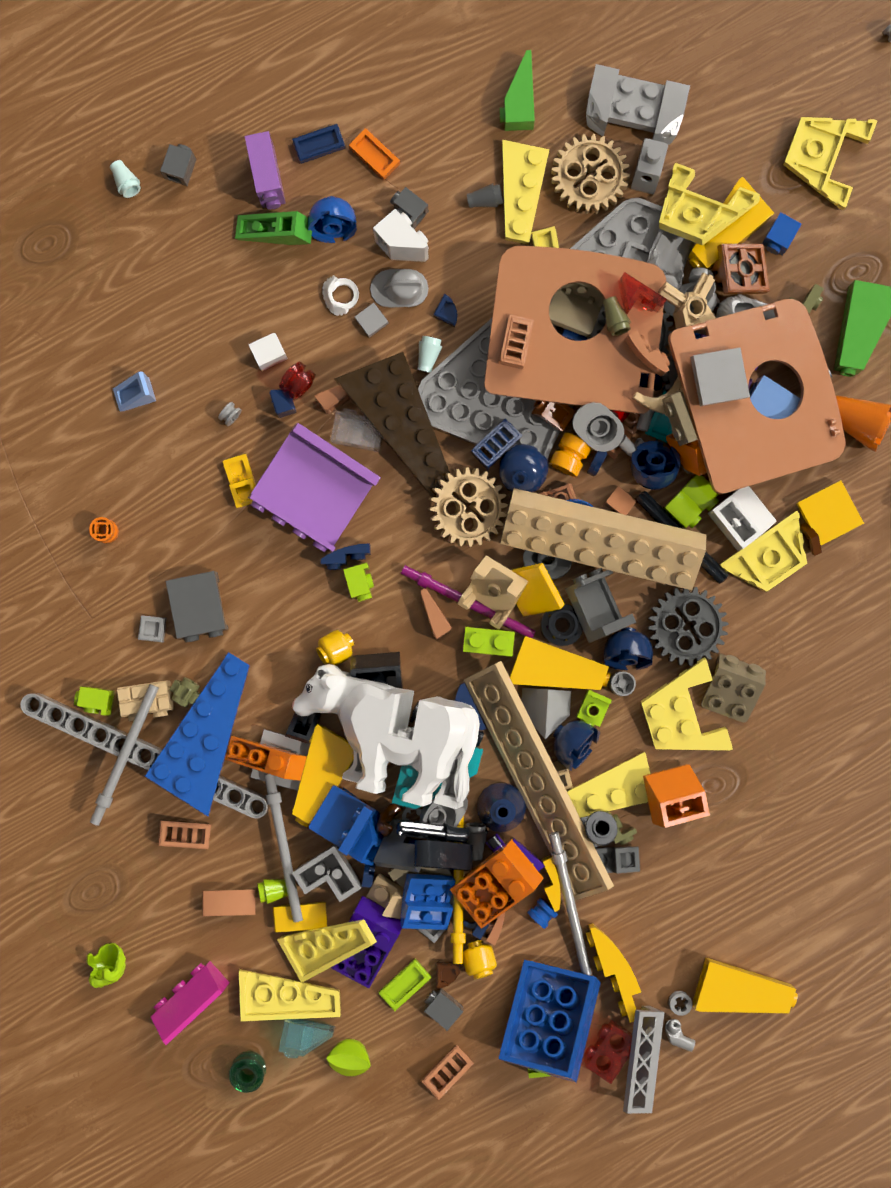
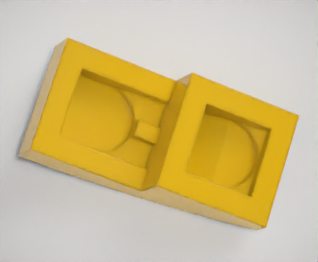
[223,453,256,508]
[541,855,561,912]
[273,902,327,932]

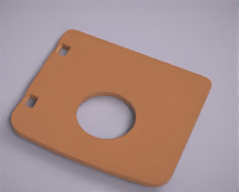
[484,246,666,414]
[668,299,845,494]

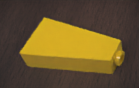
[689,177,774,270]
[510,636,611,690]
[292,724,354,827]
[692,958,797,1013]

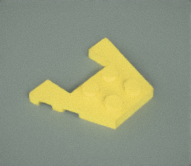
[783,117,877,210]
[659,163,760,246]
[641,658,733,751]

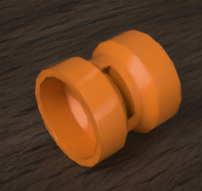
[89,517,119,544]

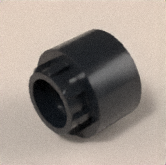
[540,604,583,647]

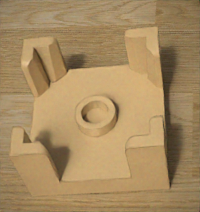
[458,555,528,629]

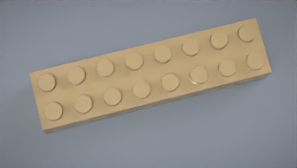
[500,488,706,590]

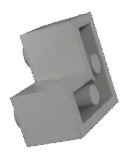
[292,844,362,902]

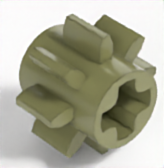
[169,677,201,707]

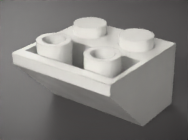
[373,209,429,262]
[708,486,777,551]

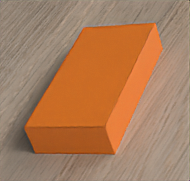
[349,128,400,180]

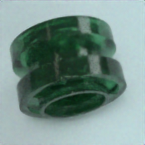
[229,1051,267,1093]

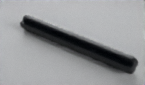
[636,491,729,584]

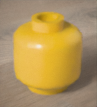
[316,630,354,666]
[463,940,497,979]

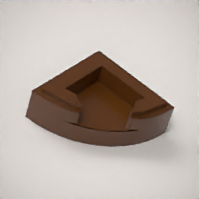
[800,522,822,556]
[436,962,462,988]

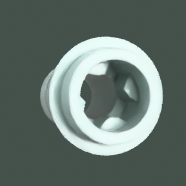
[110,160,141,198]
[417,336,442,373]

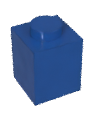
[762,212,802,256]

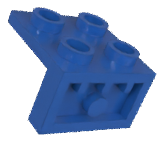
[309,785,376,856]

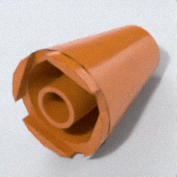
[836,395,891,452]

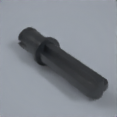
[396,821,469,844]

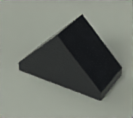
[285,713,322,744]

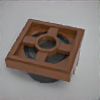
[712,244,770,294]

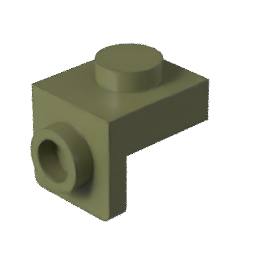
[789,284,824,314]

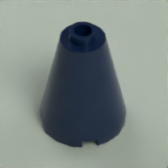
[477,783,526,832]

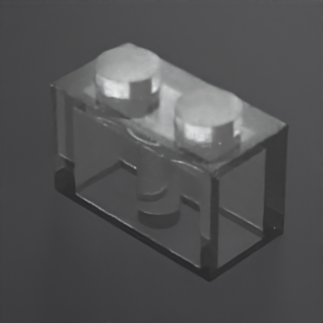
[330,409,382,452]

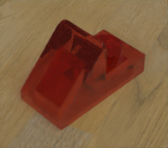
[618,272,667,314]

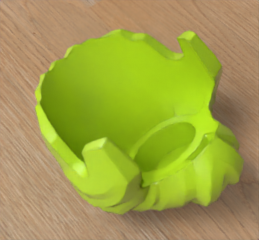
[86,943,126,988]

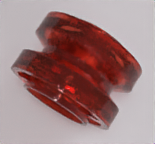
[279,361,316,400]

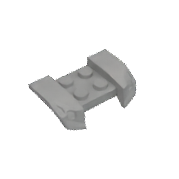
[586,64,690,145]

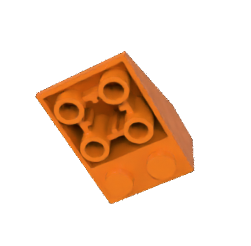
[450,839,544,929]

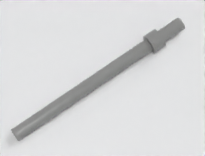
[90,684,159,826]
[264,774,303,922]
[549,832,592,975]

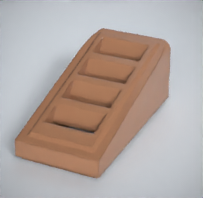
[498,314,534,369]
[314,386,350,414]
[420,588,452,640]
[158,820,211,849]
[420,1045,474,1100]

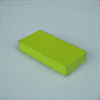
[378,958,432,1011]

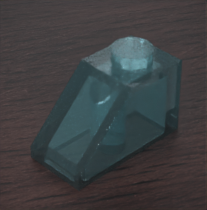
[278,1019,335,1058]

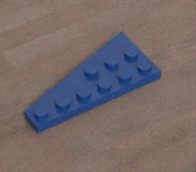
[145,652,250,817]

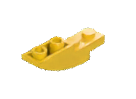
[586,923,641,1023]

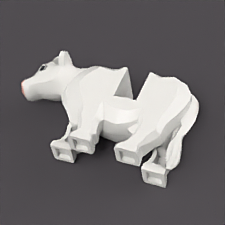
[292,664,479,809]

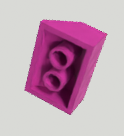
[151,961,230,1045]

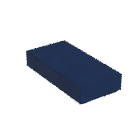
[292,124,346,164]

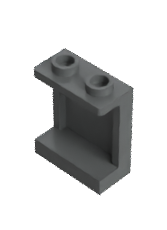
[565,568,636,643]
[166,571,229,643]

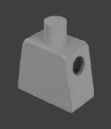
[631,138,668,195]

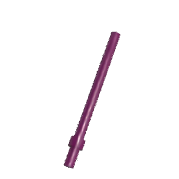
[401,565,536,638]

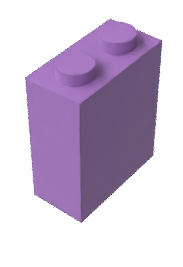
[245,131,286,209]

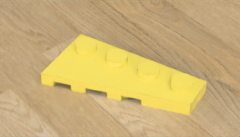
[502,140,549,245]
[567,752,650,818]
[277,919,377,983]
[239,969,341,1021]

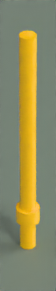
[451,816,466,964]

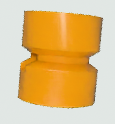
[549,432,592,478]

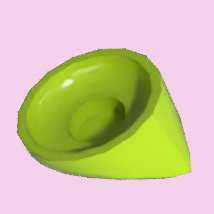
[326,1039,371,1076]

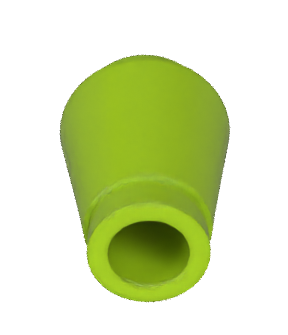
[257,879,288,904]

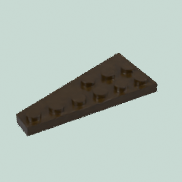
[334,352,450,497]

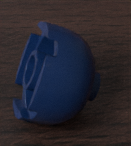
[630,441,681,490]
[499,444,549,493]
[604,627,653,670]
[553,720,600,771]

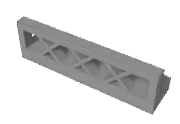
[623,1006,664,1114]

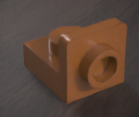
[531,400,576,432]

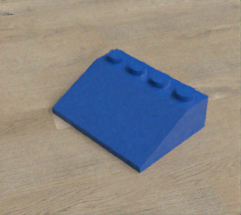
[498,959,601,1083]

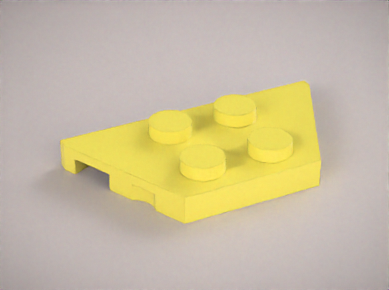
[719,511,807,592]

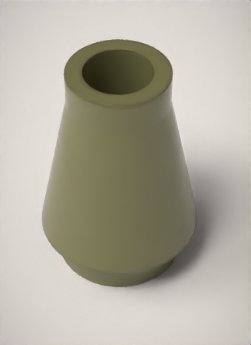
[603,296,631,336]

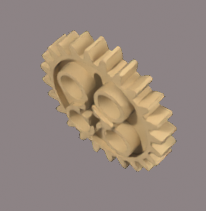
[551,134,630,214]
[428,467,508,547]

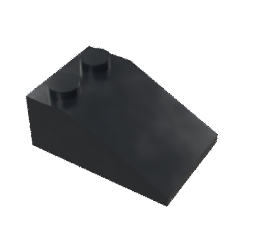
[350,652,403,689]

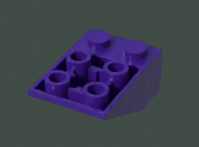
[330,896,402,988]

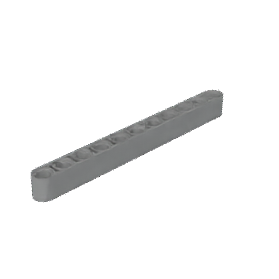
[20,693,270,818]

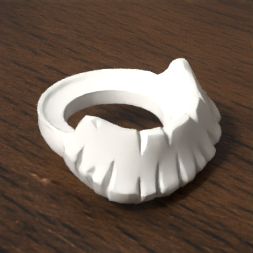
[322,275,359,316]

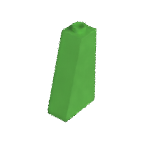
[834,280,891,377]

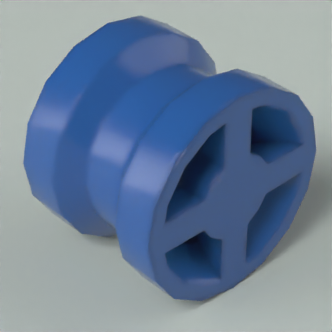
[527,897,558,929]

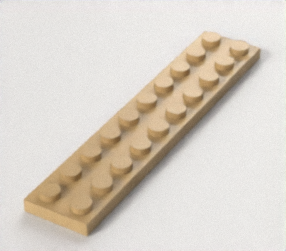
[464,661,614,900]

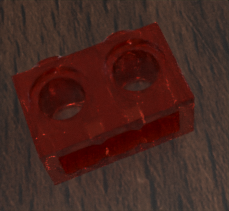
[583,1020,632,1084]

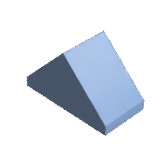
[113,371,156,412]

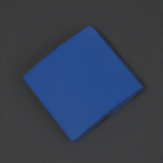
[400,874,456,930]

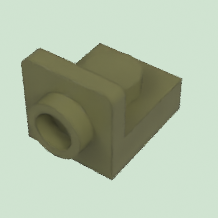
[607,811,637,845]

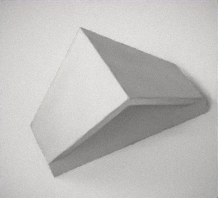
[521,688,571,739]

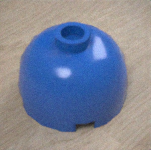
[308,196,357,243]

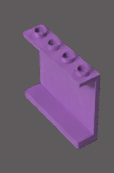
[248,423,381,553]

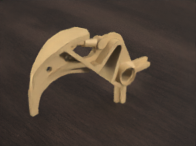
[633,273,716,416]

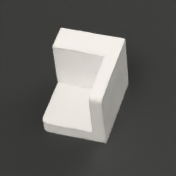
[249,333,288,371]

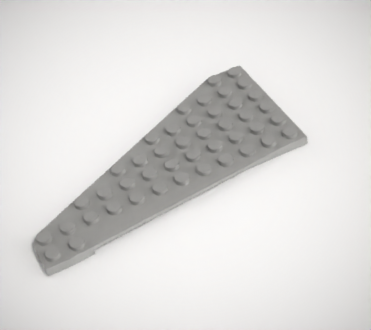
[418,198,663,459]

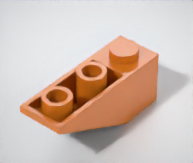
[225,736,307,781]

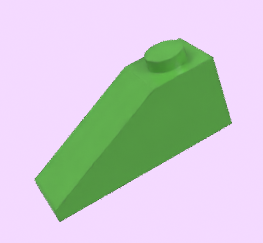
[499,50,535,131]
[235,211,312,245]

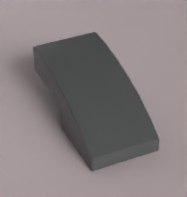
[595,846,640,874]

